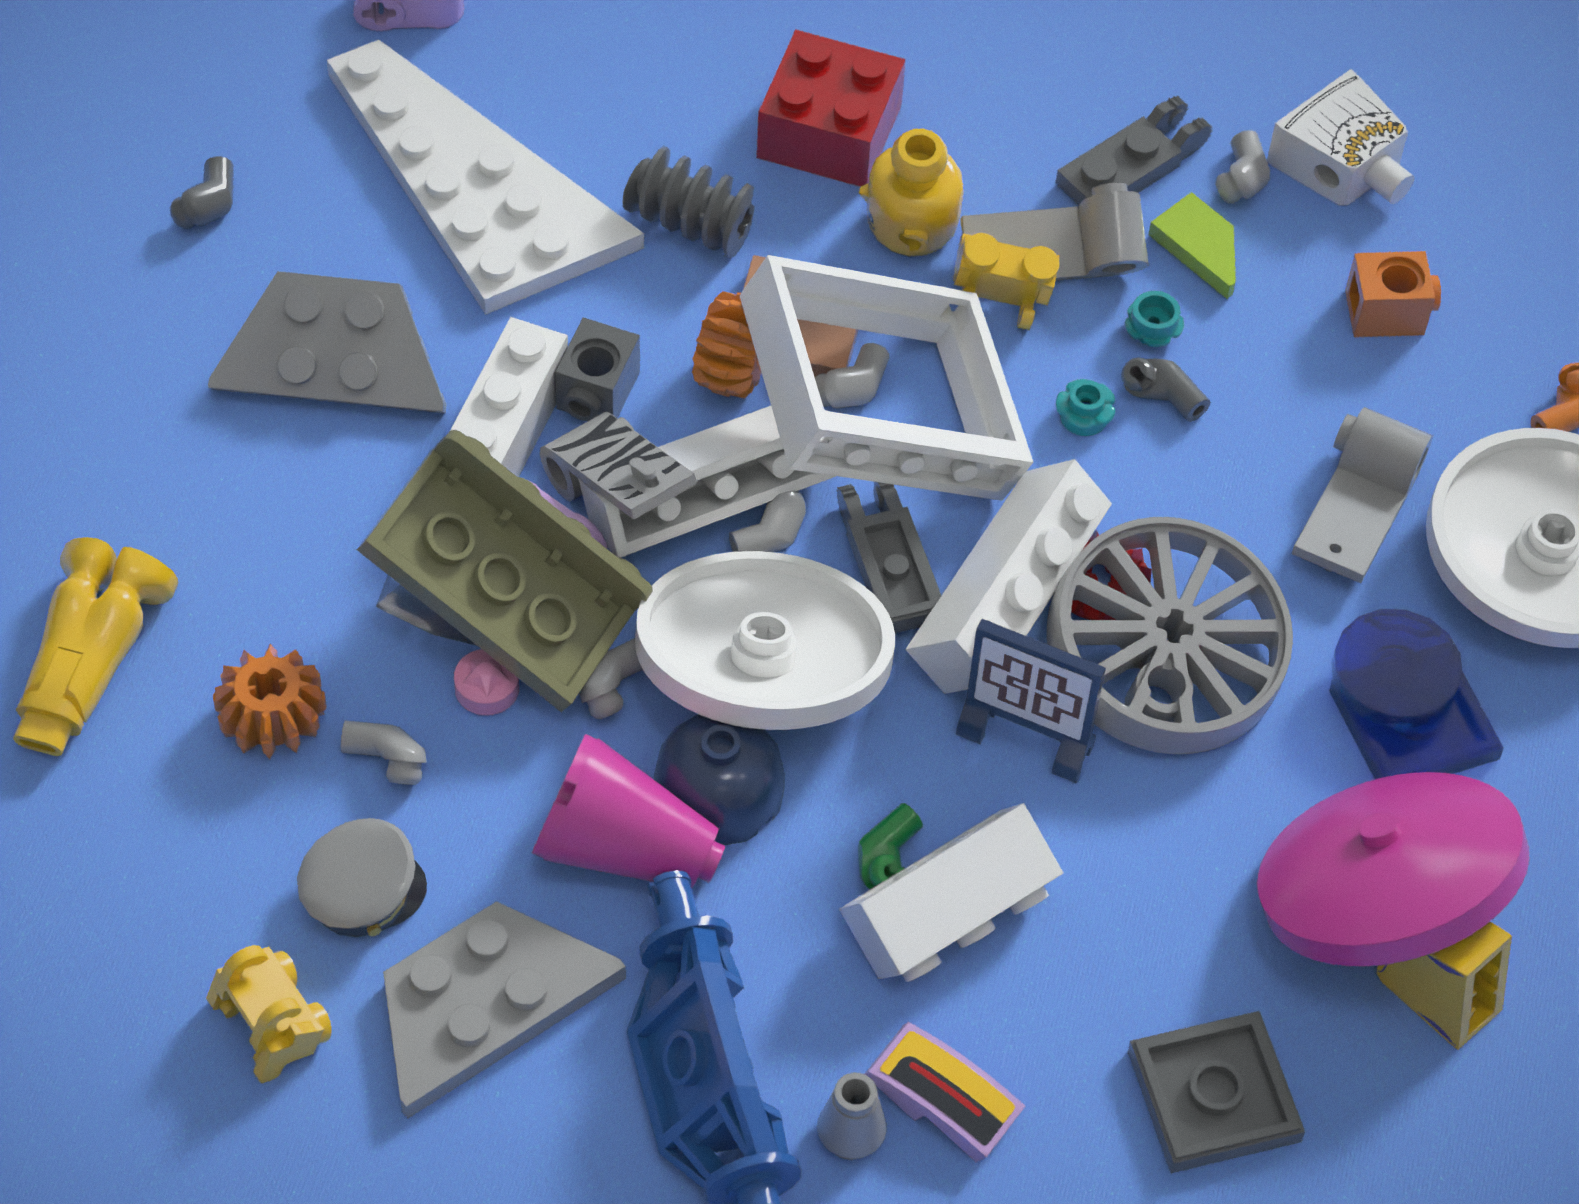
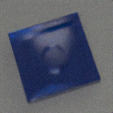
[1329,645,1504,779]

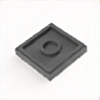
[1128,1011,1305,1173]

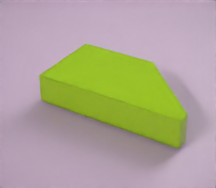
[1148,192,1236,299]

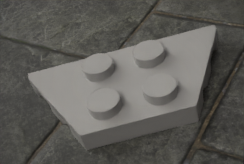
[208,271,447,414]
[383,901,626,1119]

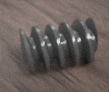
[622,146,754,258]

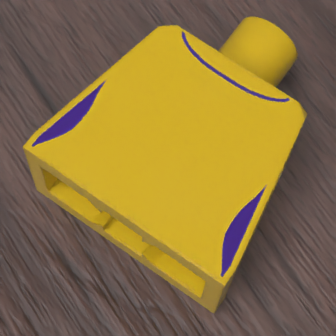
[1377,921,1512,1050]

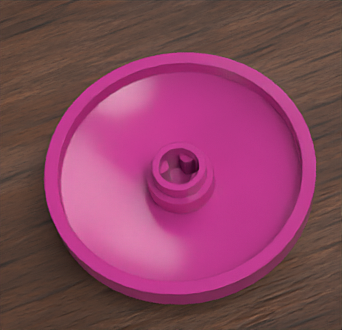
[1257,772,1530,966]

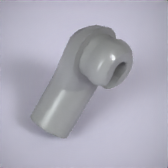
[1215,130,1270,203]
[815,343,890,408]
[341,720,427,785]

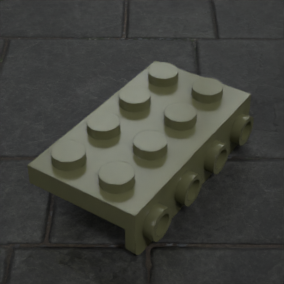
[357,430,653,712]

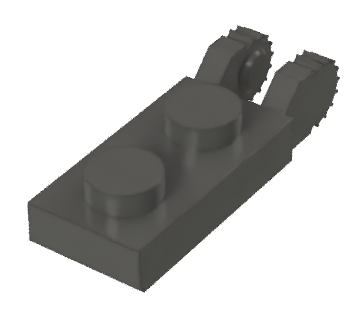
[1056,96,1213,205]
[836,482,941,633]

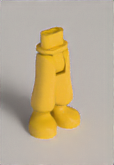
[13,537,178,756]

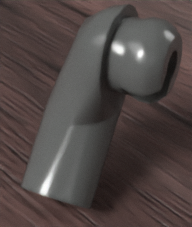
[170,156,234,229]
[1121,357,1211,422]

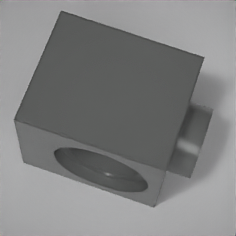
[555,317,640,421]

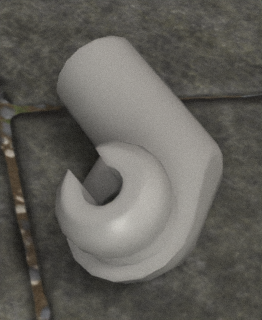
[729,491,806,552]
[579,638,643,720]

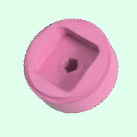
[454,649,519,715]

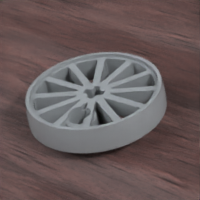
[1047,517,1293,754]

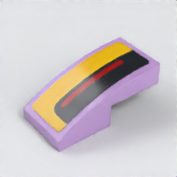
[865,1022,1025,1162]

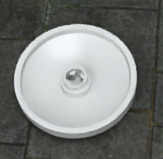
[1426,428,1579,648]
[635,551,895,730]

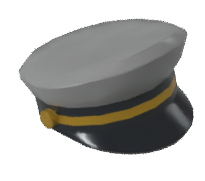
[297,818,427,937]

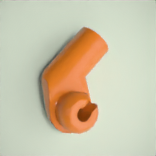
[1530,363,1579,432]

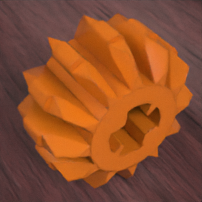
[692,291,762,398]
[213,643,327,759]

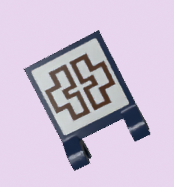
[956,619,1106,783]

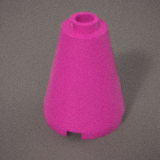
[532,734,725,889]

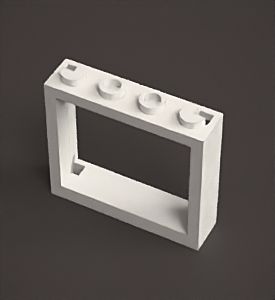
[740,255,1034,501]

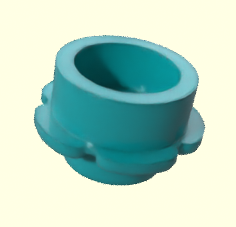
[1125,291,1184,347]
[1055,379,1115,436]

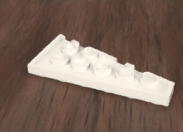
[327,40,644,314]

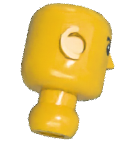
[859,128,964,256]

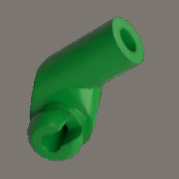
[858,803,923,890]

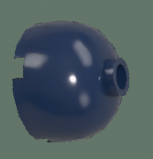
[654,714,785,846]

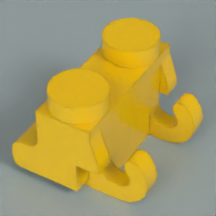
[953,233,1060,330]
[206,945,332,1083]

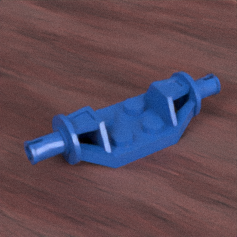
[626,871,801,1204]

